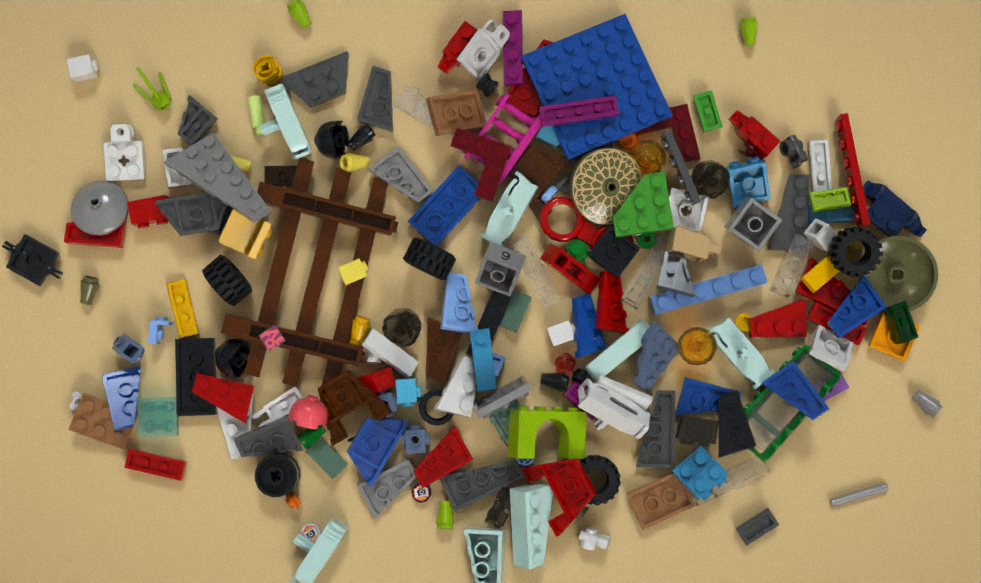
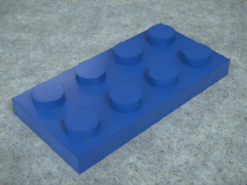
[408,165,481,246]

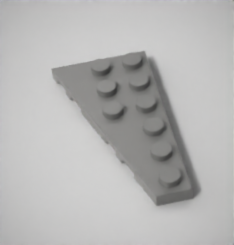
[164,133,271,223]

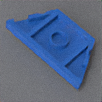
[346,418,409,487]

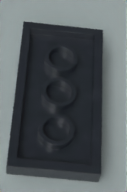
[175,338,217,416]

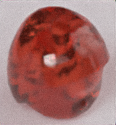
[555,353,576,374]

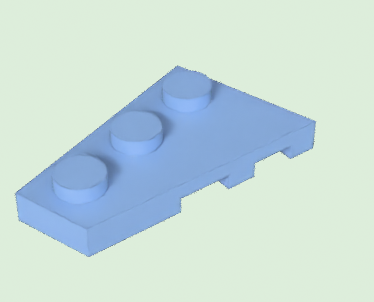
[440,272,478,334]

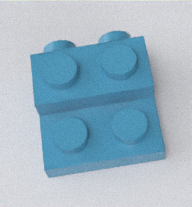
[724,157,771,207]
[671,446,728,501]

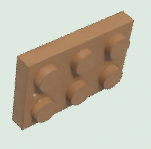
[426,89,487,136]
[68,393,139,449]
[626,473,696,530]

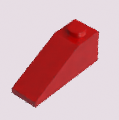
[540,243,600,294]
[358,365,396,393]

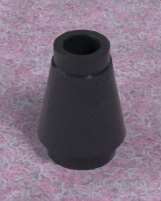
[347,124,376,151]
[540,373,569,392]

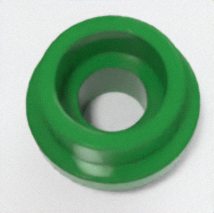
[637,232,656,249]

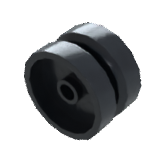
[255,453,301,497]

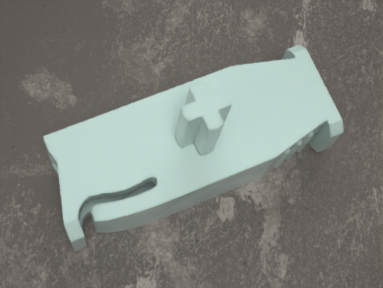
[259,83,312,160]
[480,171,539,247]
[704,318,775,389]
[289,517,349,583]

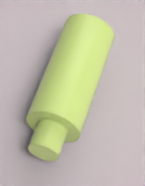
[247,96,265,135]

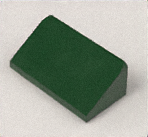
[883,301,919,344]

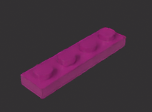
[503,10,524,86]
[539,96,619,128]

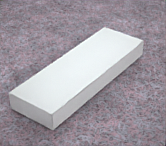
[808,139,832,192]
[362,329,419,379]
[595,375,653,411]

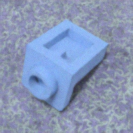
[148,317,173,344]

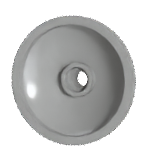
[71,181,129,235]

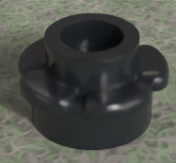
[571,368,590,384]

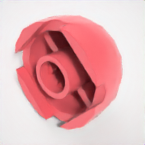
[288,395,328,429]

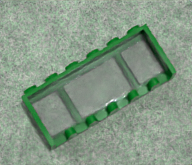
[744,344,842,464]

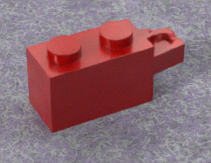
[437,21,478,74]
[729,110,780,159]
[127,195,170,229]

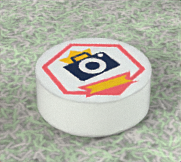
[301,523,321,542]

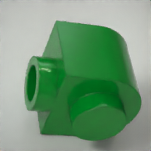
[566,239,589,262]

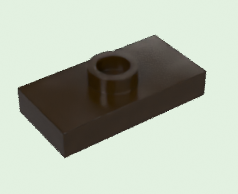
[264,166,297,186]

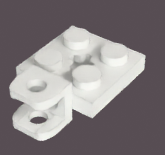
[457,20,510,81]
[103,124,146,181]
[669,188,709,232]

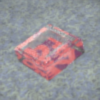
[258,325,286,352]

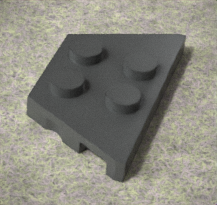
[281,51,349,108]
[155,192,226,236]

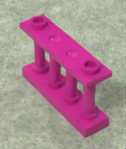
[463,94,541,183]

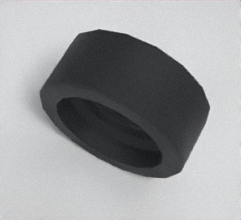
[419,389,454,426]

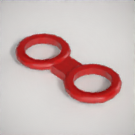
[539,197,634,250]

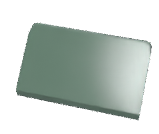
[499,290,532,333]
[306,437,348,479]

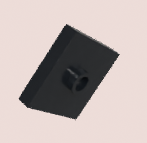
[586,225,640,279]

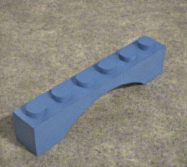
[648,264,768,315]

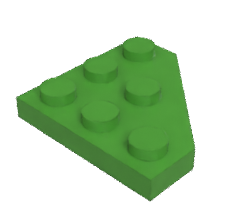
[613,171,674,238]

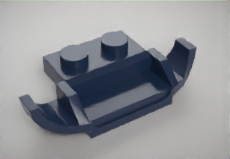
[863,180,927,237]

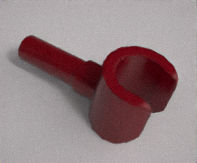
[739,143,765,161]

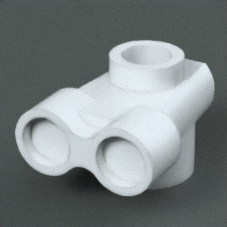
[579,527,611,550]

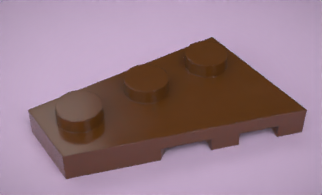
[426,317,463,384]

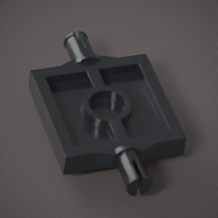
[2,234,63,286]

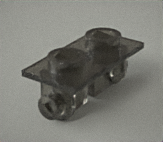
[485,487,511,529]

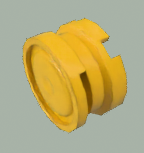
[253,55,283,86]

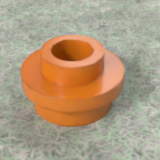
[285,491,302,509]

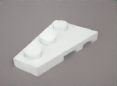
[434,356,477,417]
[216,393,254,460]

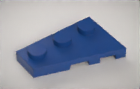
[827,275,887,339]
[572,294,607,358]
[762,361,830,421]
[675,377,742,415]

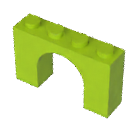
[508,406,587,459]

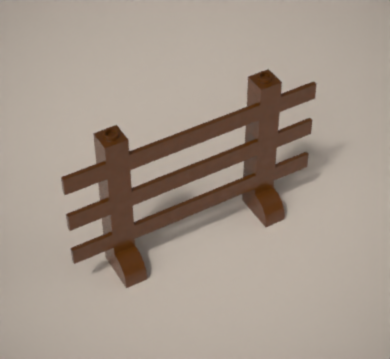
[221,158,398,387]

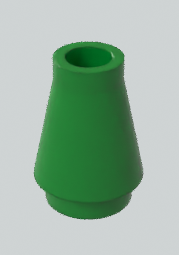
[297,425,327,448]

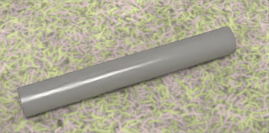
[830,483,888,507]

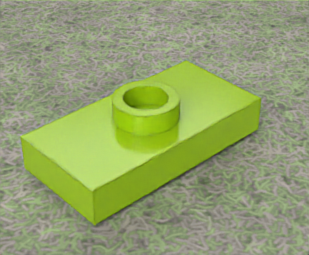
[808,187,852,212]

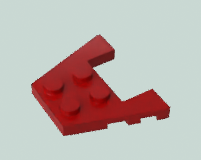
[521,458,597,537]

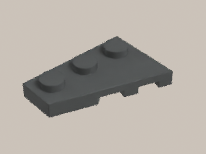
[357,66,393,132]

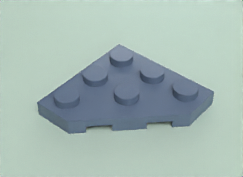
[634,321,681,393]

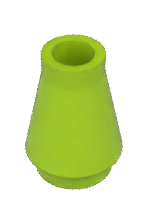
[287,0,312,29]
[739,17,758,46]
[436,501,455,529]

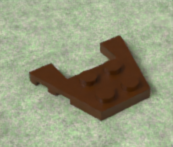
[509,144,578,223]
[318,369,392,446]

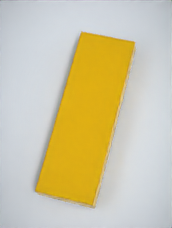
[800,249,855,293]
[166,279,200,339]

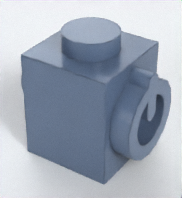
[112,333,145,364]

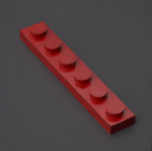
[834,113,870,229]

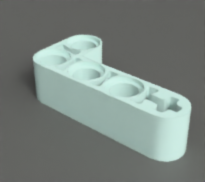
[584,318,650,382]

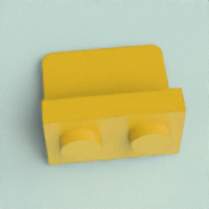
[218,209,272,259]

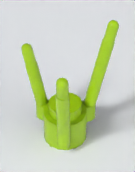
[133,67,172,111]

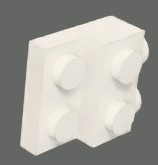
[808,325,853,372]

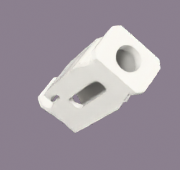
[578,378,650,439]

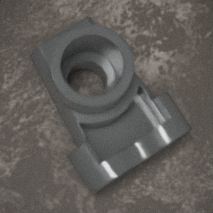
[779,135,808,169]

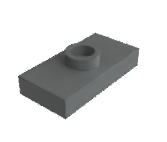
[735,508,779,546]

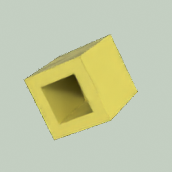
[338,259,369,286]

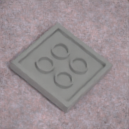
[473,376,532,419]

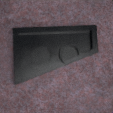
[719,390,757,458]

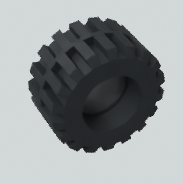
[828,227,883,277]
[403,238,456,280]
[202,255,252,306]
[580,455,621,505]

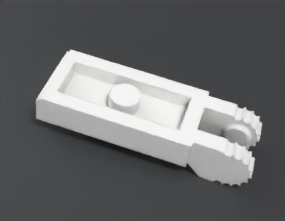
[252,386,304,427]

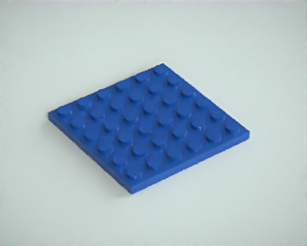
[521,14,673,161]

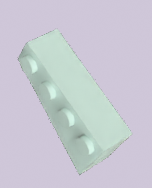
[510,481,553,570]
[463,527,505,583]

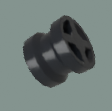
[476,73,499,97]

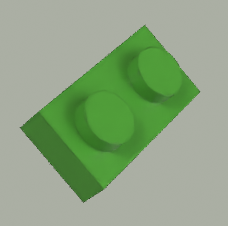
[693,90,723,133]

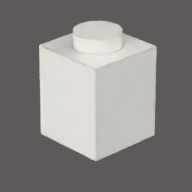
[67,54,100,82]
[804,218,837,252]
[546,320,576,347]

